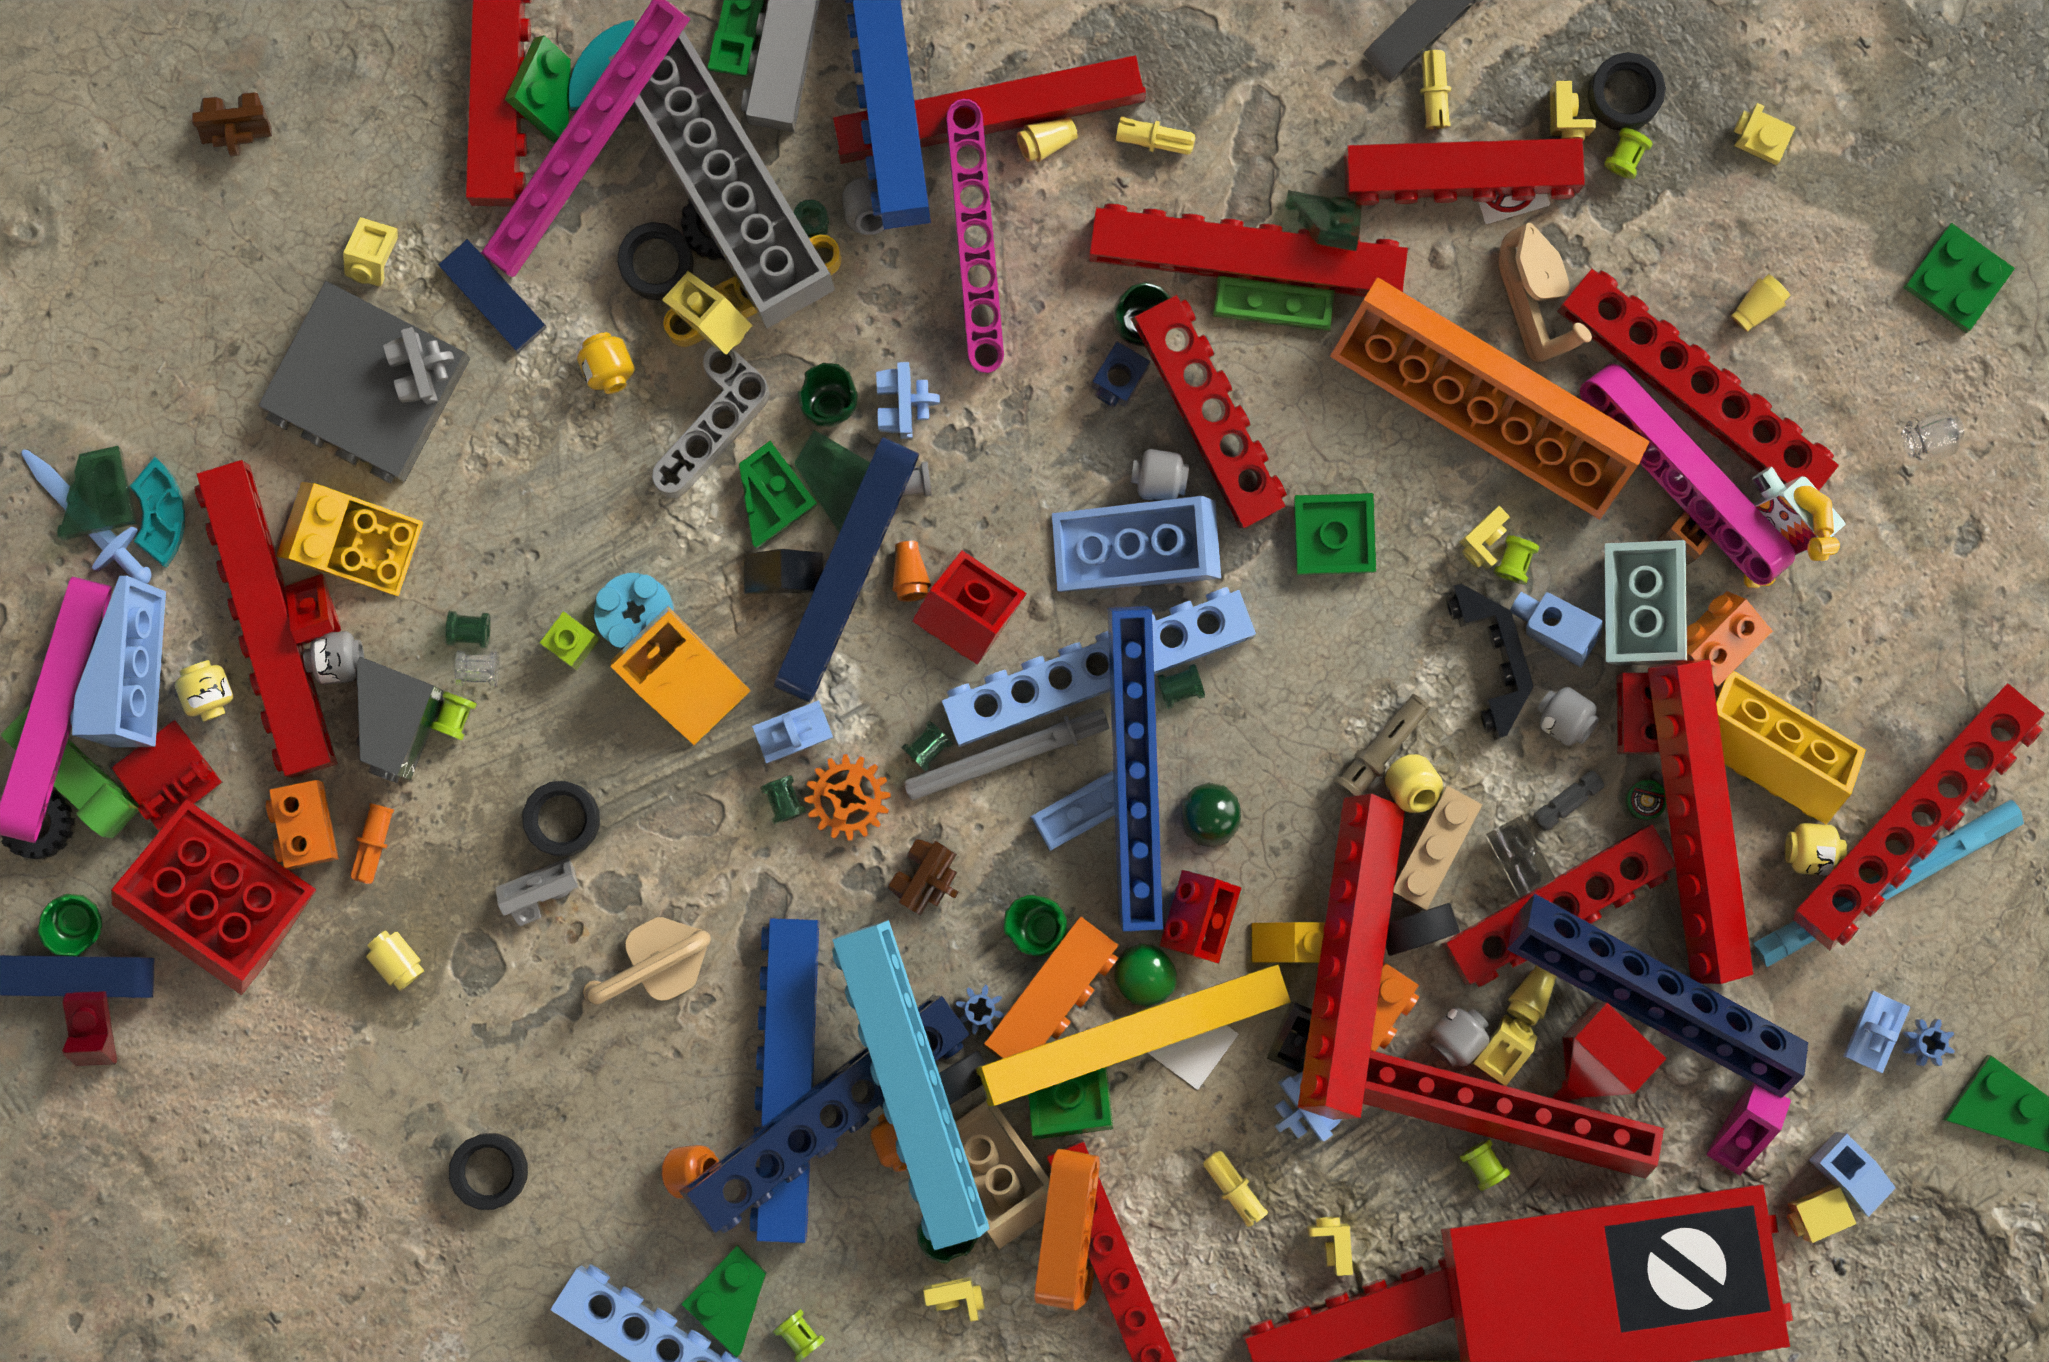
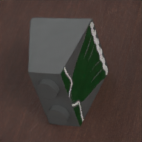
[357,657,444,783]

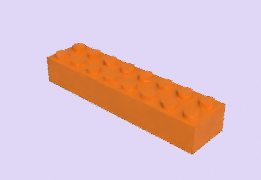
[1330,278,1650,520]

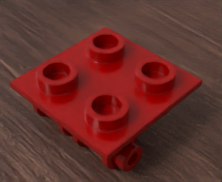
[111,720,223,831]

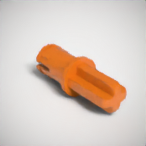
[350,803,394,884]

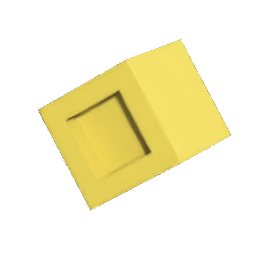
[1787,1184,1856,1243]

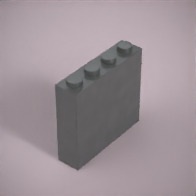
[258,281,470,484]

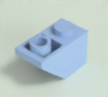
[1809,1132,1896,1217]

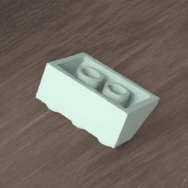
[1605,540,1687,666]

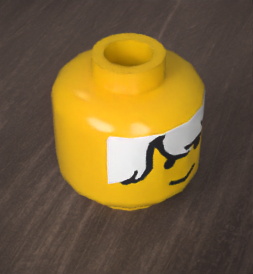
[577,332,635,394]

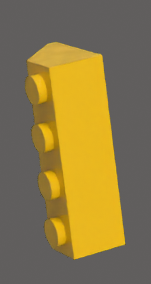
[1715,671,1866,825]

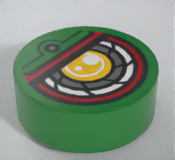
[1625,780,1667,820]

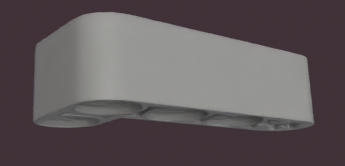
[652,346,770,498]

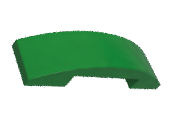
[708,0,765,77]

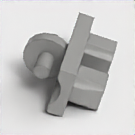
[383,327,455,405]

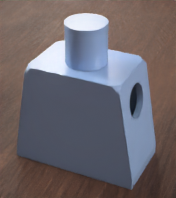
[1510,592,1602,668]

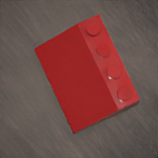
[111,799,316,995]

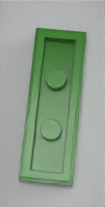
[1213,276,1335,331]

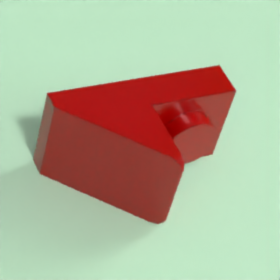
[285,573,341,644]

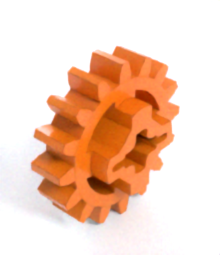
[804,754,891,841]

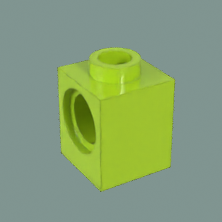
[539,611,600,670]

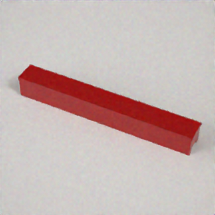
[833,55,1146,164]

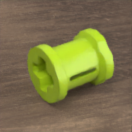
[1604,128,1653,179]
[1493,535,1540,585]
[430,691,477,740]
[1459,1138,1511,1191]
[773,1308,825,1362]

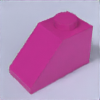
[1706,1083,1791,1176]

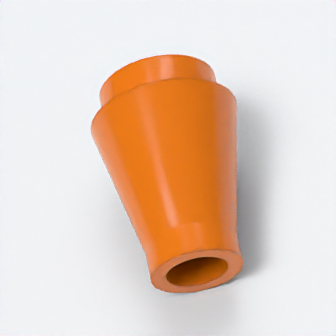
[892,541,931,602]

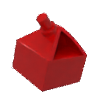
[1553,1002,1667,1103]

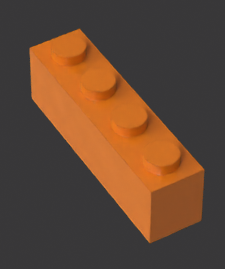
[983,916,1118,1059]

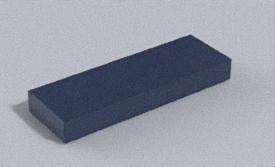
[438,239,547,353]

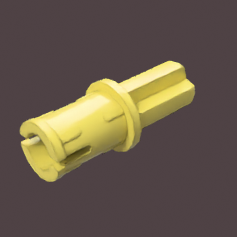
[1420,50,1451,129]
[1116,116,1195,155]
[1203,1151,1268,1227]

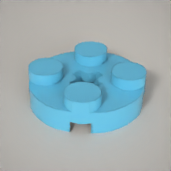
[594,573,674,649]

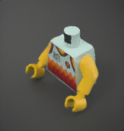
[1744,466,1846,588]

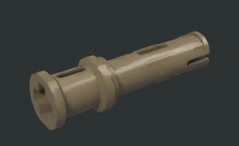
[1333,694,1430,797]

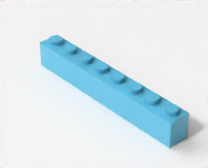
[832,920,990,1250]

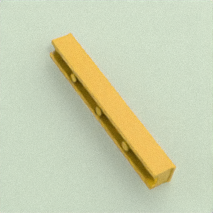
[975,964,1291,1106]

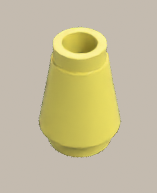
[1017,117,1078,162]
[1731,274,1790,332]
[1507,965,1557,1026]

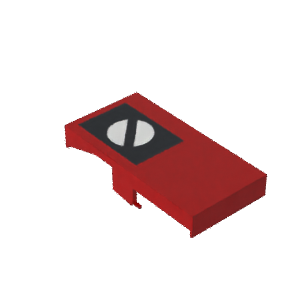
[1441,1185,1793,1362]

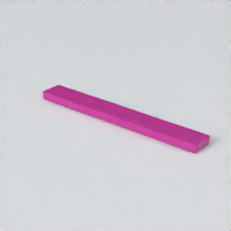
[481,0,691,277]

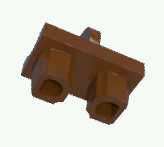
[192,92,272,157]
[888,839,959,916]

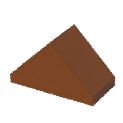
[1656,510,1712,566]

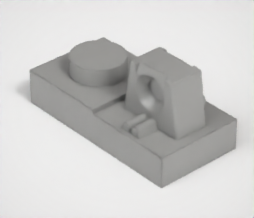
[496,857,578,926]

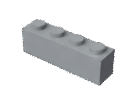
[741,0,821,133]

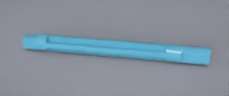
[1754,800,2024,967]

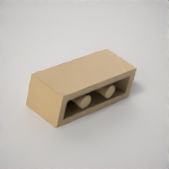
[1393,786,1483,911]

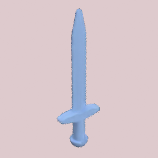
[21,449,152,584]

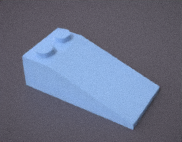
[1052,496,1221,592]
[70,576,166,748]

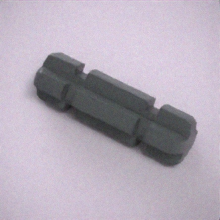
[1533,770,1605,831]

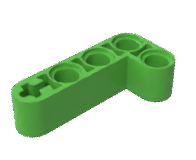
[1,705,139,838]

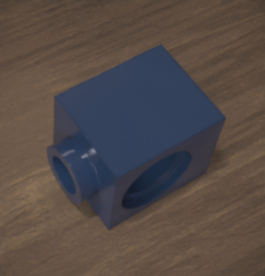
[1091,341,1150,407]

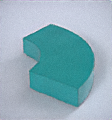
[569,19,636,111]
[129,457,185,568]

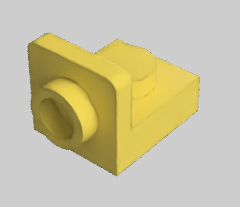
[1550,81,1596,140]
[1733,103,1795,165]
[343,217,398,287]
[1460,506,1510,570]
[1473,1015,1537,1086]
[1307,1217,1353,1276]
[923,1277,985,1322]

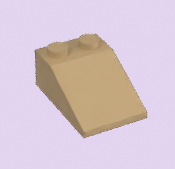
[955,1101,1050,1250]

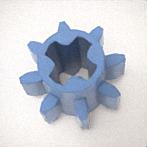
[956,985,1004,1034]
[1903,1019,1955,1066]

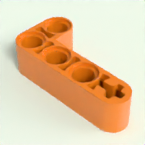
[1034,1149,1100,1311]

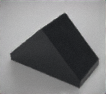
[744,549,823,594]
[1267,1002,1312,1073]

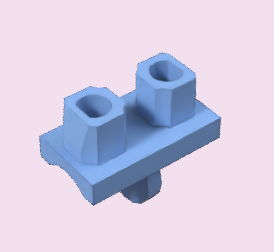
[876,362,940,439]
[752,700,834,764]
[1843,991,1910,1073]
[1274,1071,1342,1142]

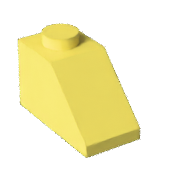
[662,271,753,355]

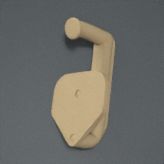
[1499,223,1592,362]
[583,917,711,1005]

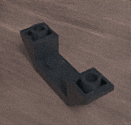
[1446,583,1534,740]

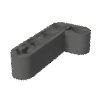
[1363,0,1483,83]

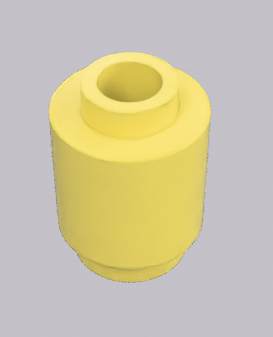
[366,930,424,991]

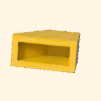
[1251,922,1325,963]

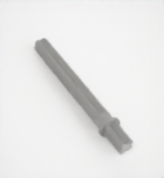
[904,708,1110,800]

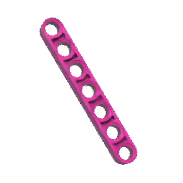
[946,99,1004,373]
[1580,364,1795,585]
[0,576,112,843]

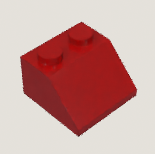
[912,550,1027,665]

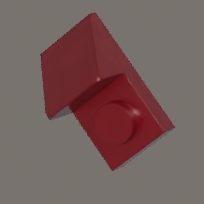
[62,991,117,1066]

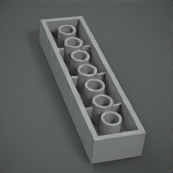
[609,30,835,329]

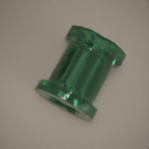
[793,199,829,238]
[446,610,491,648]
[1157,664,1205,709]
[901,720,954,772]
[760,775,807,825]

